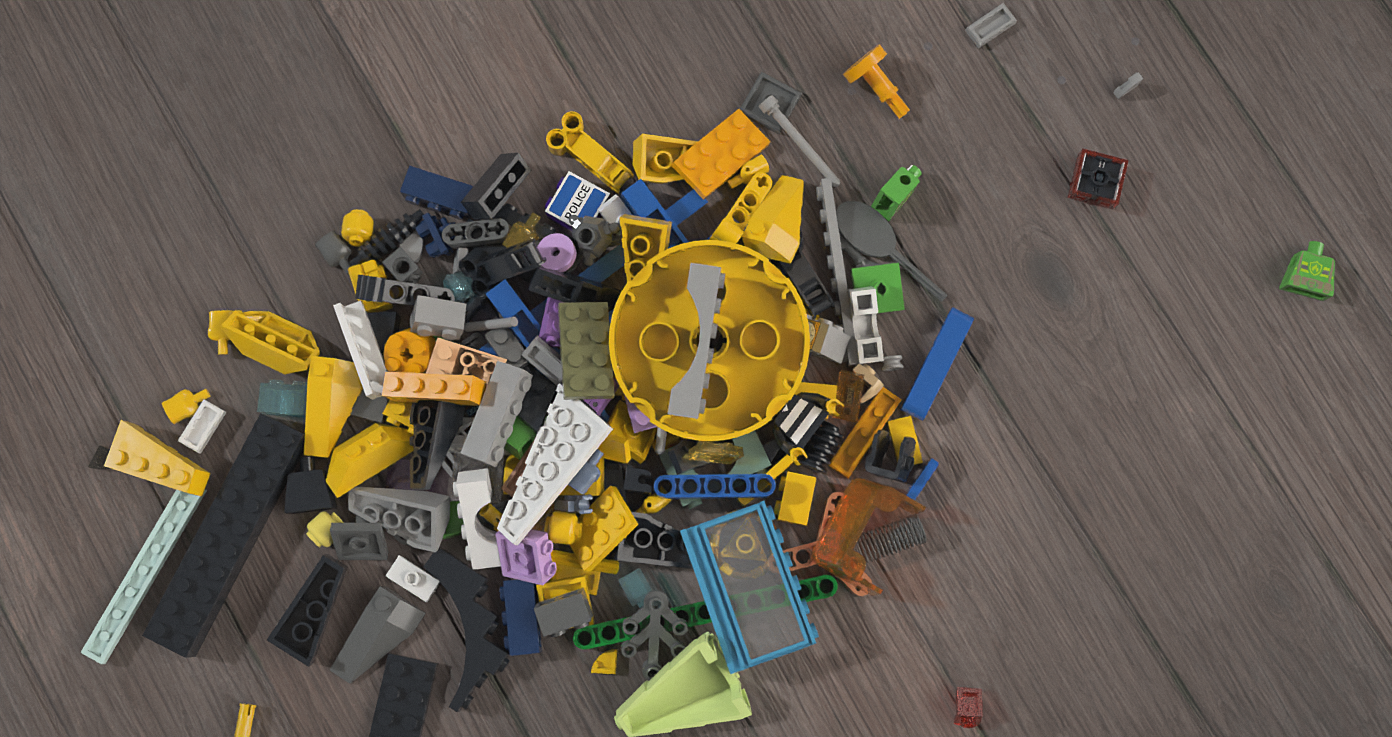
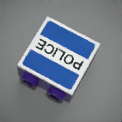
[545,171,611,231]

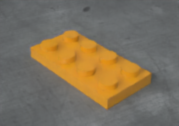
[671,109,771,200]

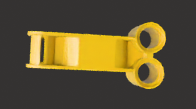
[546,111,634,194]
[709,172,772,243]

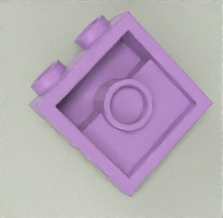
[495,529,557,585]

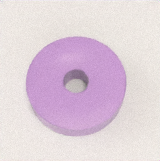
[537,233,576,272]

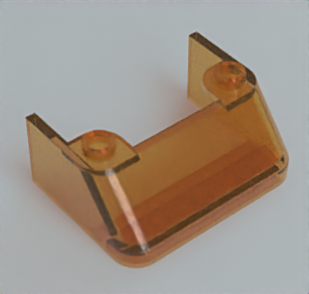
[812,478,926,596]

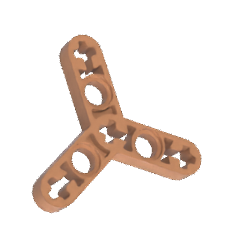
[767,492,872,597]

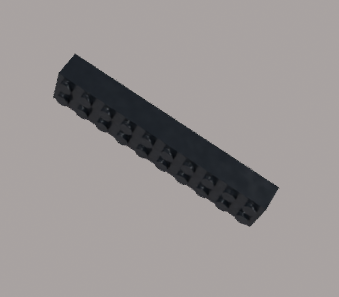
[142,413,305,658]

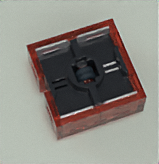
[1067,148,1129,209]

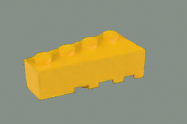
[619,214,672,282]
[104,420,210,497]

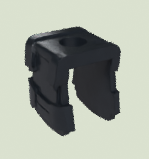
[865,430,916,483]

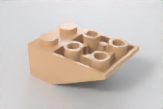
[426,338,507,391]

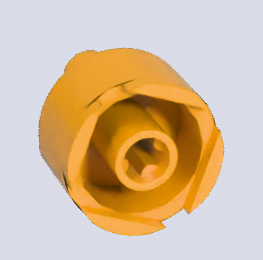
[384,328,436,373]

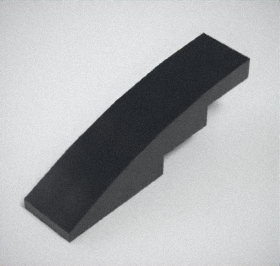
[528,267,622,312]

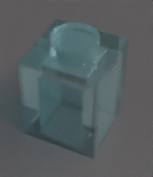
[618,568,652,608]

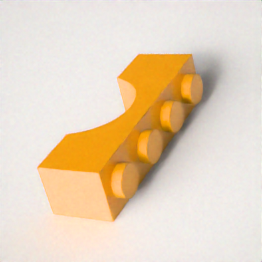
[382,372,487,406]

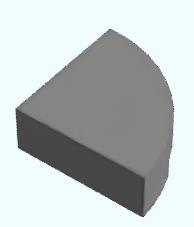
[1114,72,1143,99]
[399,231,423,264]

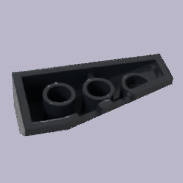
[410,400,466,490]

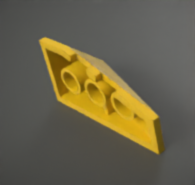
[742,175,804,264]

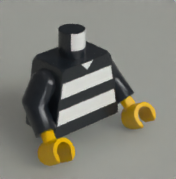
[772,392,844,466]

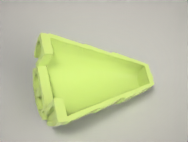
[614,631,752,737]

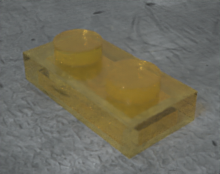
[689,441,744,464]

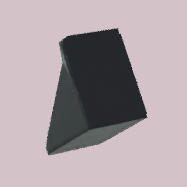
[763,439,787,463]

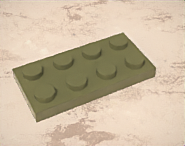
[558,302,615,400]

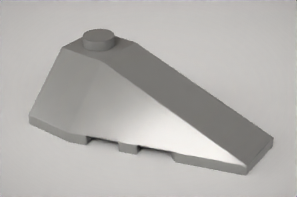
[348,486,450,552]

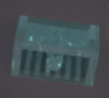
[257,379,307,417]

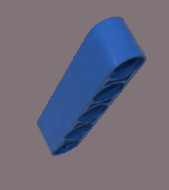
[901,307,974,421]
[654,474,776,499]

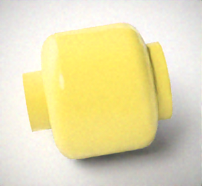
[306,511,344,548]

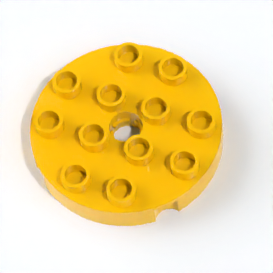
[609,240,810,441]

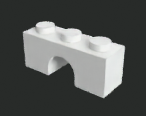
[848,286,884,364]

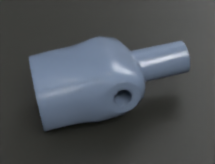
[568,449,604,495]

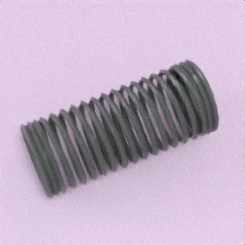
[847,514,927,567]

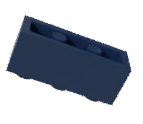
[400,165,473,220]
[500,579,542,656]

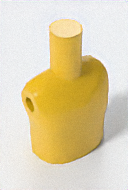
[727,154,769,189]
[208,310,234,355]
[162,389,211,424]
[635,486,673,514]

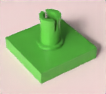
[851,263,905,313]

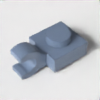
[554,495,593,514]

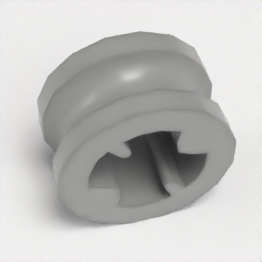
[881,355,903,371]

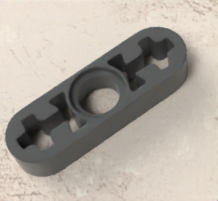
[442,218,512,248]

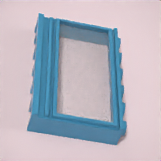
[680,501,819,674]

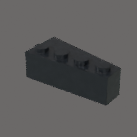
[267,554,348,667]

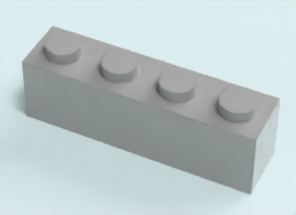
[461,361,533,467]

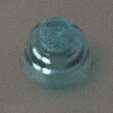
[443,273,472,303]

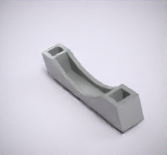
[668,263,725,419]

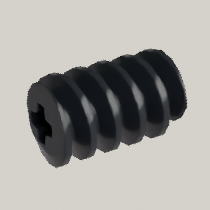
[798,420,844,473]

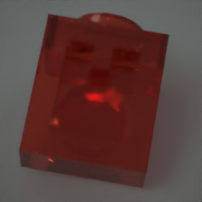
[954,687,983,728]

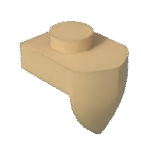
[851,363,884,403]

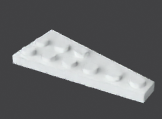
[497,383,613,546]

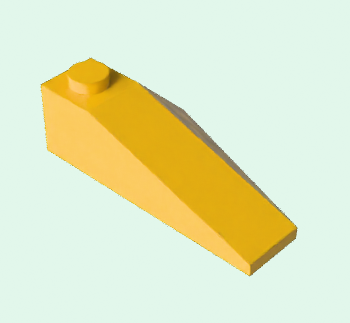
[633,134,698,184]
[304,356,363,458]

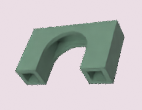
[658,430,771,510]

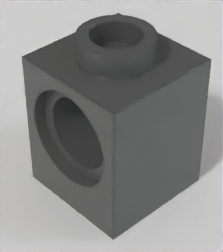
[382,247,423,284]

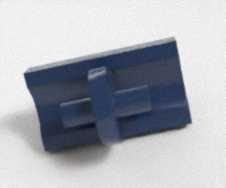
[415,213,456,258]

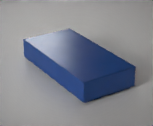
[901,458,939,504]

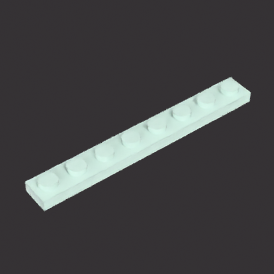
[81,490,207,664]

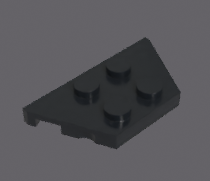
[516,364,558,434]

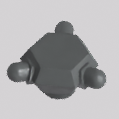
[569,215,621,267]

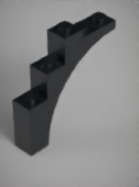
[424,547,510,712]

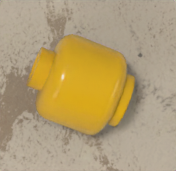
[341,209,374,247]
[544,511,582,545]

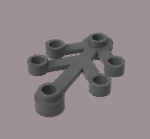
[621,590,688,680]

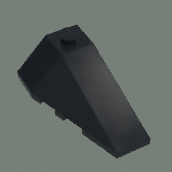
[608,512,693,569]

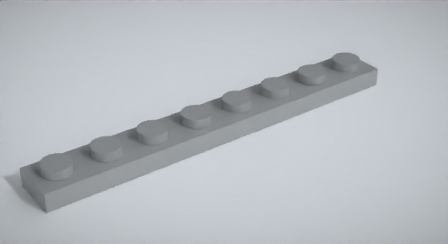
[816,178,859,368]

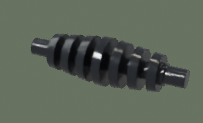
[350,209,424,266]

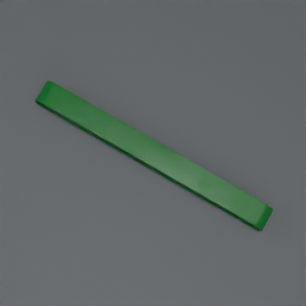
[573,575,838,649]

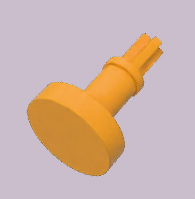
[843,44,910,119]

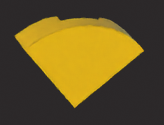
[591,649,618,674]

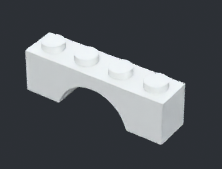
[453,468,501,570]

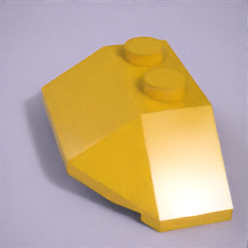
[221,310,320,374]
[326,423,414,498]

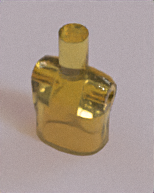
[502,212,541,248]

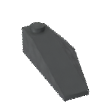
[330,586,426,684]

